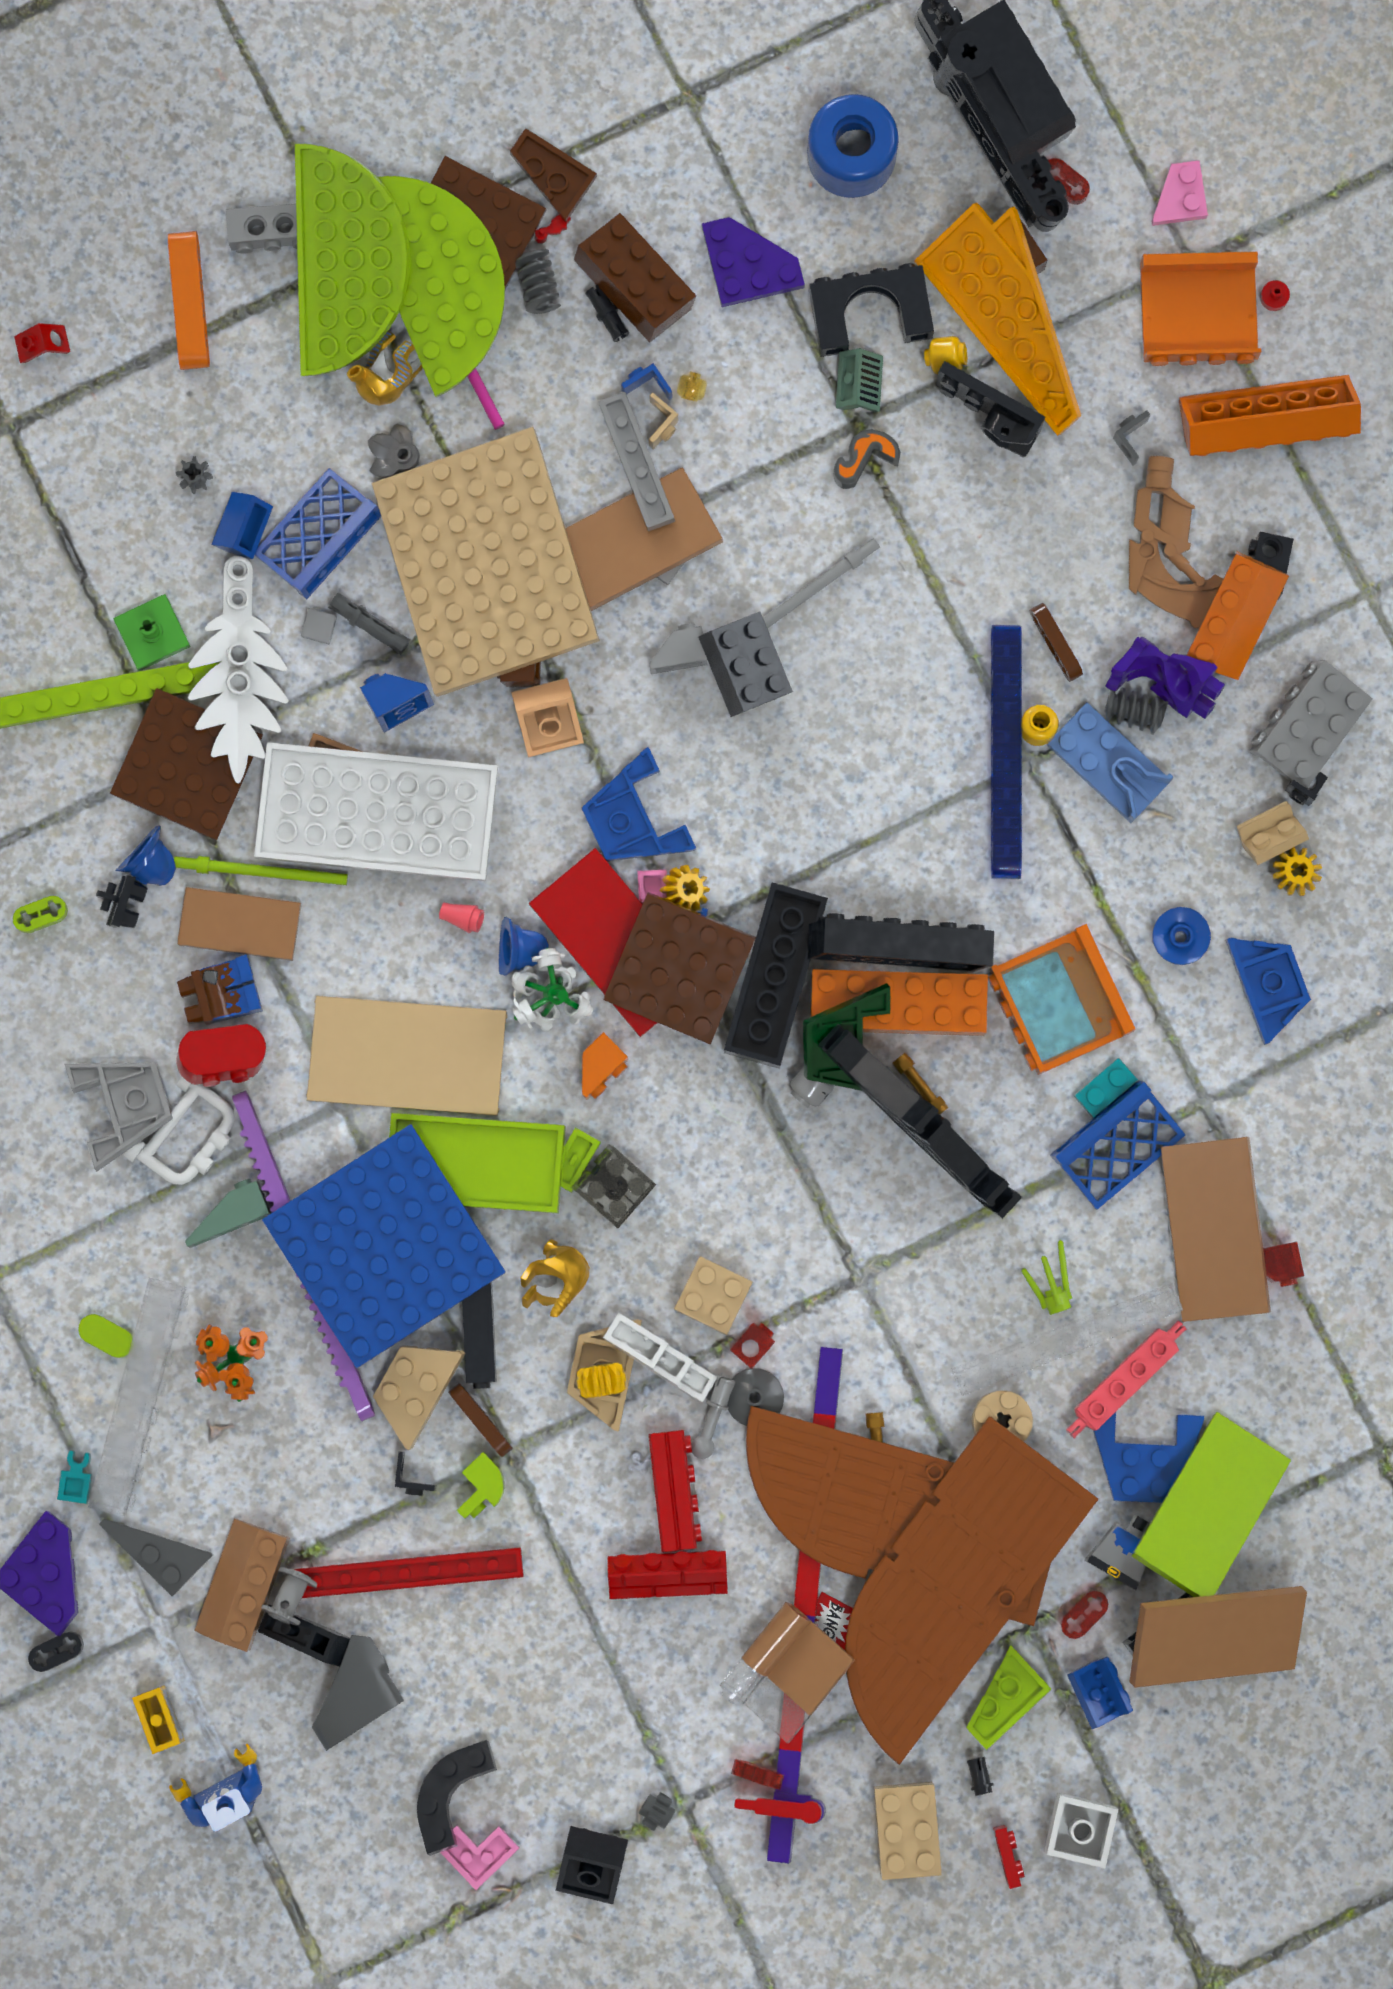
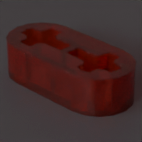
[1048,158,1090,205]
[1060,1590,1109,1639]
[731,1759,785,1790]

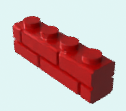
[649,1430,702,1552]
[608,1550,728,1599]

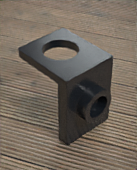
[1285,772,1328,806]
[395,1451,437,1496]

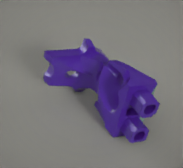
[1105,636,1225,719]

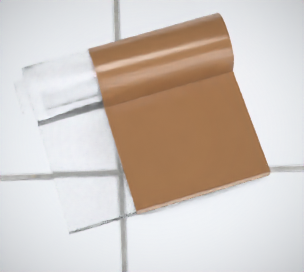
[720,1602,855,1743]

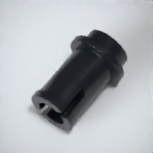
[967,1757,994,1796]

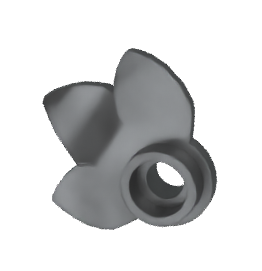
[368,424,420,478]

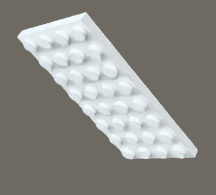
[254,742,498,881]

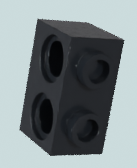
[1247,532,1294,600]

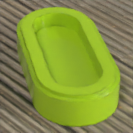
[78,1314,135,1358]

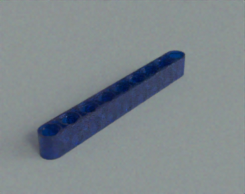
[991,625,1022,879]

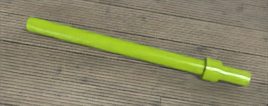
[174,856,348,886]

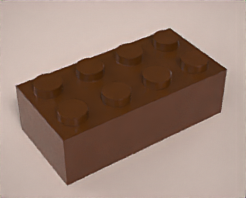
[574,213,697,343]

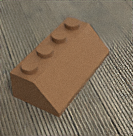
[194,1518,290,1652]

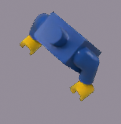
[169,1744,262,1832]

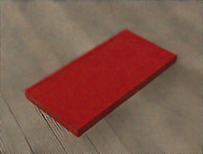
[528,848,657,1037]

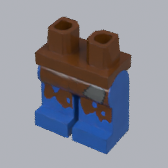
[177,954,263,1025]

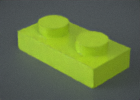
[561,1127,601,1193]

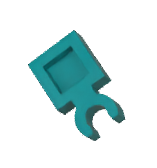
[57,1450,92,1504]

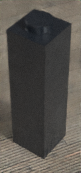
[462,1282,497,1389]

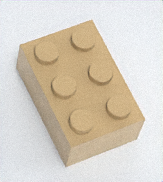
[873,1782,942,1880]

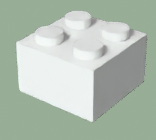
[1044,1793,1118,1869]

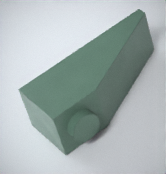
[185,1179,271,1248]

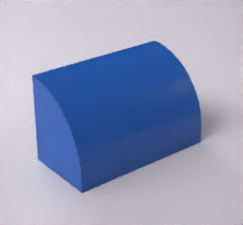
[211,492,273,559]

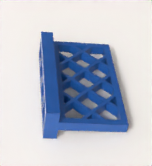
[255,468,381,600]
[1050,1080,1185,1210]

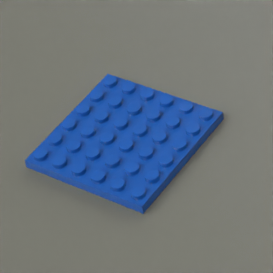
[262,1124,506,1369]

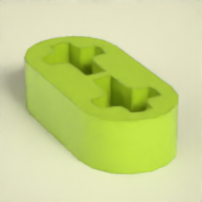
[12,896,68,934]

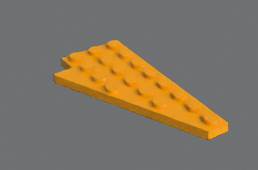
[914,203,1081,436]

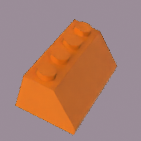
[1186,551,1289,680]

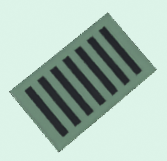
[836,348,883,412]

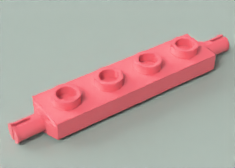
[1066,1321,1187,1439]

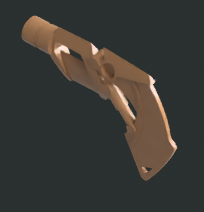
[1129,456,1223,628]

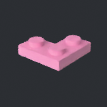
[440,1825,520,1890]

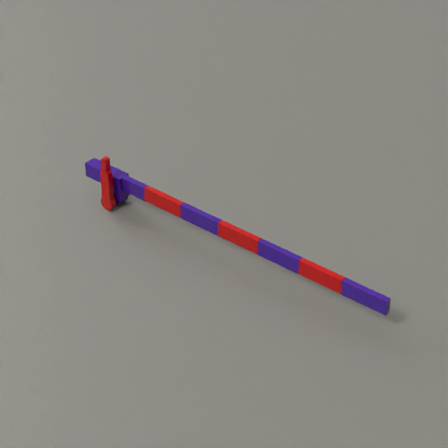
[734,1347,843,1864]

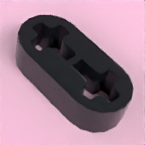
[28,1632,84,1672]

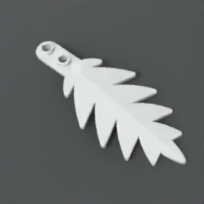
[188,556,289,783]

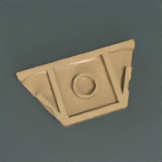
[567,1319,642,1431]
[373,1345,465,1450]

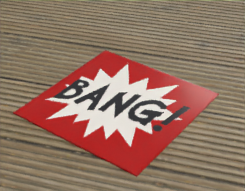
[815,1592,853,1650]

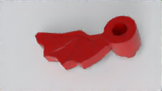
[535,215,571,244]

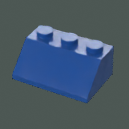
[360,673,434,733]

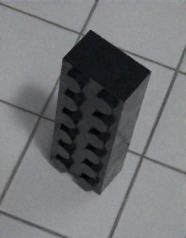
[724,882,828,1069]
[808,913,994,972]

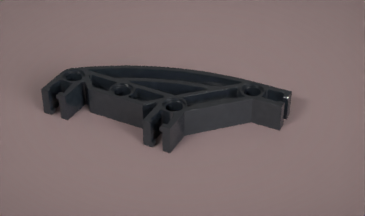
[818,1024,1022,1219]

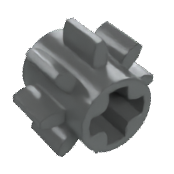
[176,456,213,494]
[639,1792,675,1831]

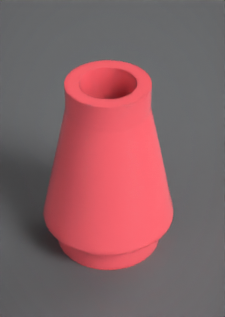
[439,902,484,933]

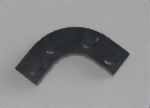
[417,1740,497,1856]

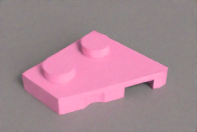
[1152,160,1208,226]

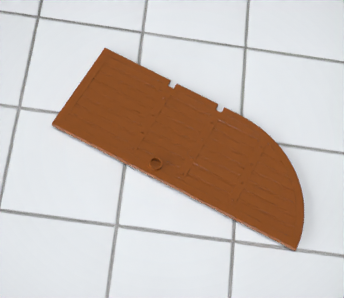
[746,1406,1051,1626]
[845,1416,1099,1765]

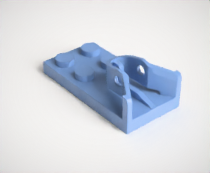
[1047,702,1173,823]

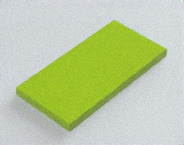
[389,1113,566,1214]
[1131,1412,1291,1597]

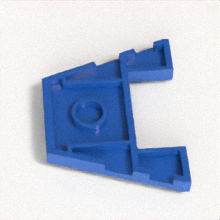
[582,747,696,861]
[1094,1412,1204,1503]

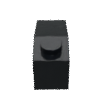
[258,1604,350,1667]

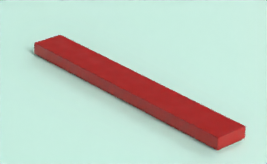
[294,1547,524,1598]

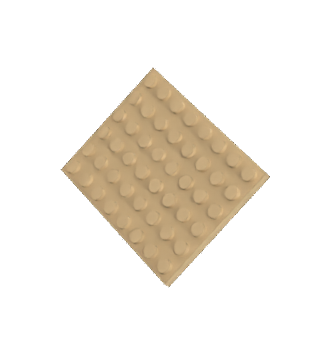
[372,427,600,697]

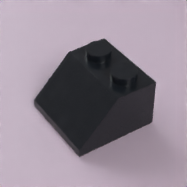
[555,1826,628,1904]

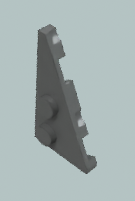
[99,1519,213,1596]

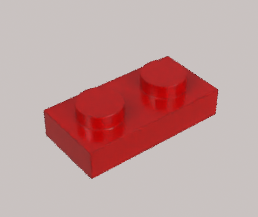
[993,1825,1025,1889]

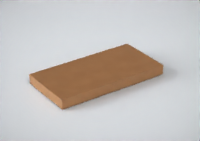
[177,887,301,961]

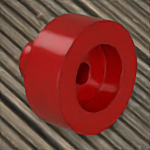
[1260,280,1290,311]

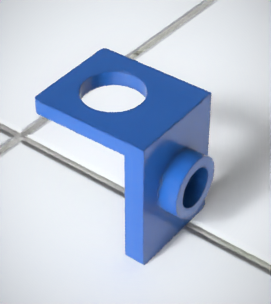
[621,363,673,400]

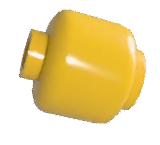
[924,336,968,375]
[1020,705,1059,746]

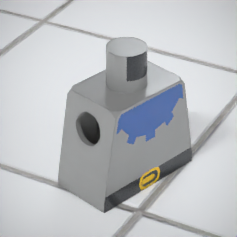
[1084,1515,1150,1590]

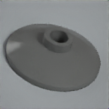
[727,1368,784,1426]

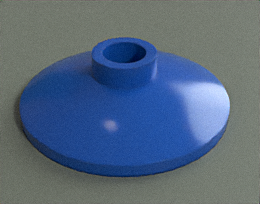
[1152,907,1211,965]

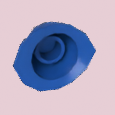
[116,825,176,886]
[498,917,549,976]

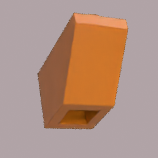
[582,1032,629,1100]

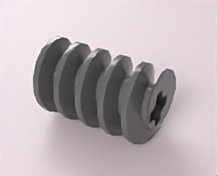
[515,249,561,314]
[1104,687,1168,735]

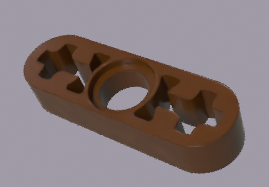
[1029,603,1083,682]
[448,1383,513,1458]

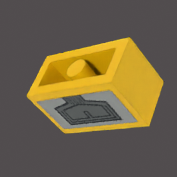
[132,1685,185,1754]

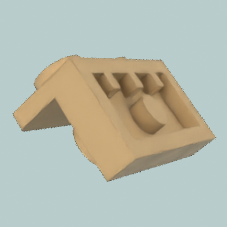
[1237,801,1309,865]

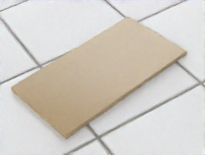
[306,996,507,1116]

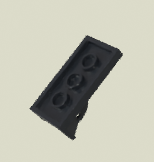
[936,361,1045,457]

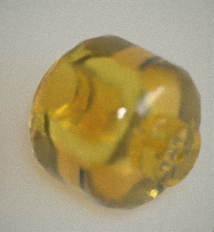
[677,371,707,402]

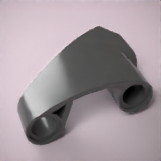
[312,1635,404,1751]

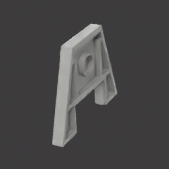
[64,1063,173,1172]

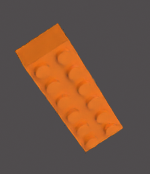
[810,969,988,1036]

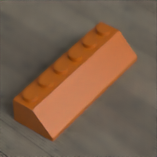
[1179,375,1361,456]

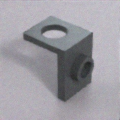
[1113,410,1150,466]

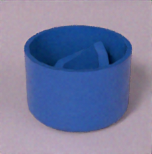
[807,94,899,198]

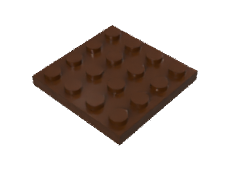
[431,156,547,290]
[110,688,263,841]
[603,892,756,1045]

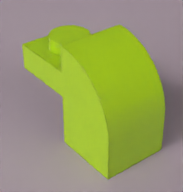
[457,1452,505,1519]

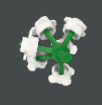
[512,948,593,1031]

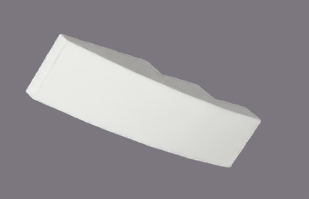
[603,1313,717,1403]

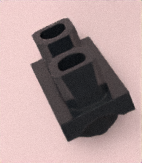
[96,875,148,928]

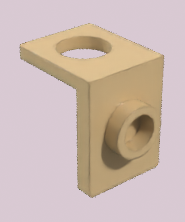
[649,392,679,450]

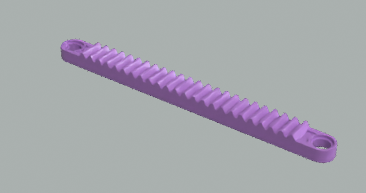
[232,1090,375,1421]

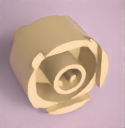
[972,1391,1033,1442]

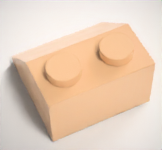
[511,678,584,757]

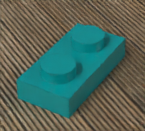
[1074,1058,1138,1118]

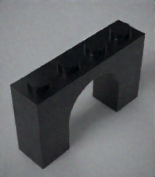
[809,263,934,357]

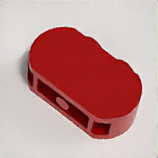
[176,1024,266,1087]

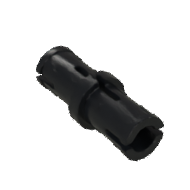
[585,285,630,342]

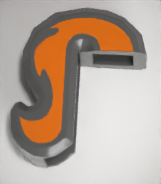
[833,429,901,489]

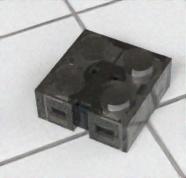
[571,1144,656,1228]

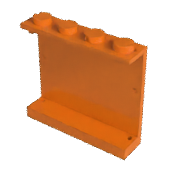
[1140,252,1262,366]

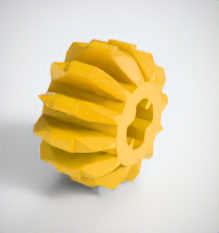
[1272,847,1322,896]
[659,865,710,912]
[576,1363,626,1398]

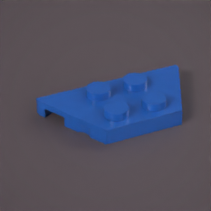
[1225,938,1311,1045]

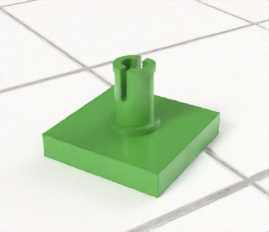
[113,594,191,671]

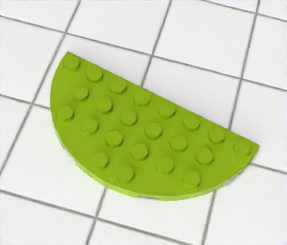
[295,144,410,377]
[378,176,505,397]

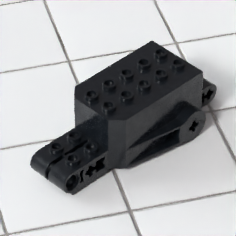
[914,0,1076,232]

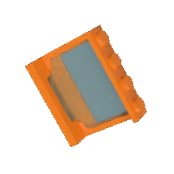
[988,924,1136,1075]

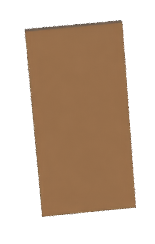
[566,467,723,611]
[1161,1137,1271,1322]
[1129,1586,1307,1688]

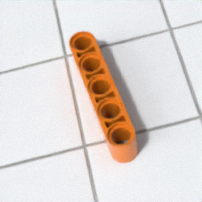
[168,231,210,370]

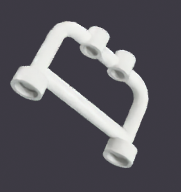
[123,1077,235,1185]

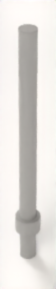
[763,538,880,629]

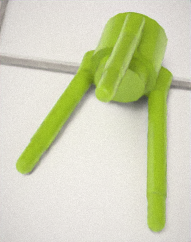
[1021,1240,1073,1315]

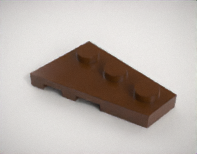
[510,128,597,223]

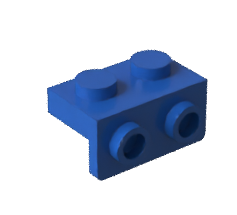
[1067,1657,1133,1729]

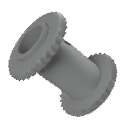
[261,1567,317,1625]

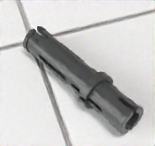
[328,592,411,655]

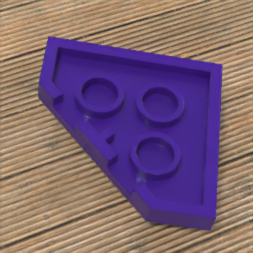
[702,217,805,307]
[0,1511,79,1636]

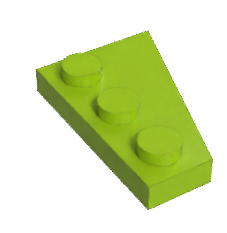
[966,1645,1052,1750]

